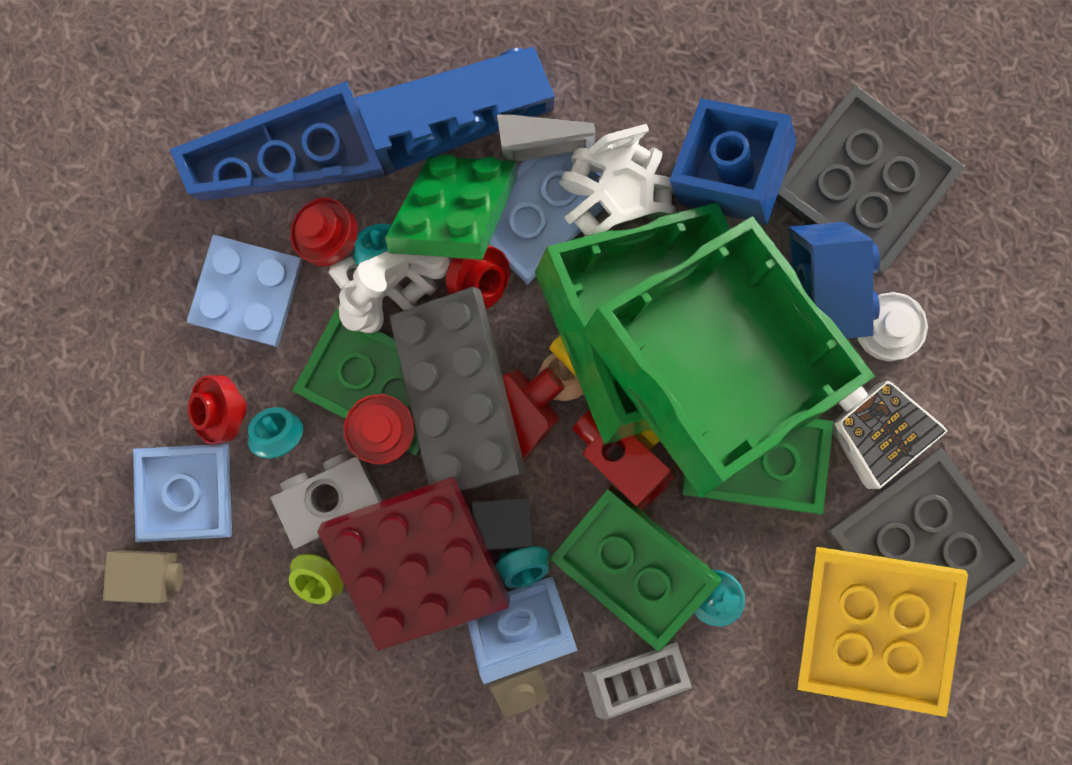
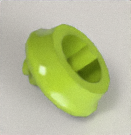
[289,553,344,604]

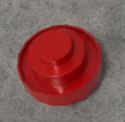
[290,197,358,267]
[445,244,510,309]
[188,374,247,445]
[344,394,415,465]

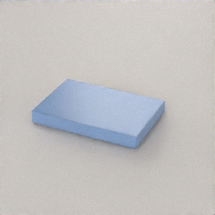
[489,153,605,286]

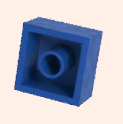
[669,98,796,225]
[789,222,880,339]

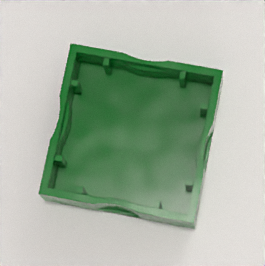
[535,202,730,445]
[582,216,875,498]

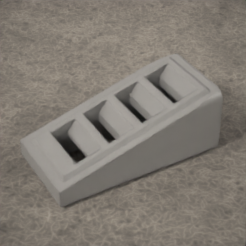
[497,114,595,162]
[583,642,692,720]

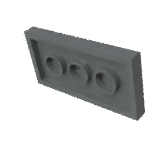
[389,287,527,493]

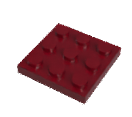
[317,476,510,651]

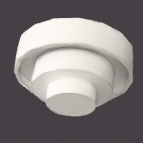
[857,292,928,362]

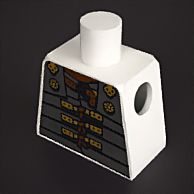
[833,381,948,489]

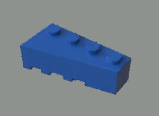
[355,46,555,175]
[169,81,386,201]

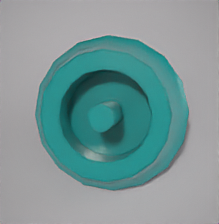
[353,223,391,266]
[247,407,303,459]
[495,546,550,588]
[694,570,745,627]

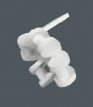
[559,124,677,237]
[329,251,450,334]

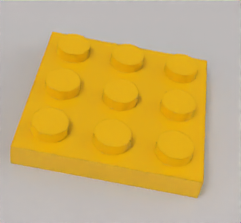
[798,547,968,717]

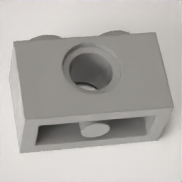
[270,452,384,549]

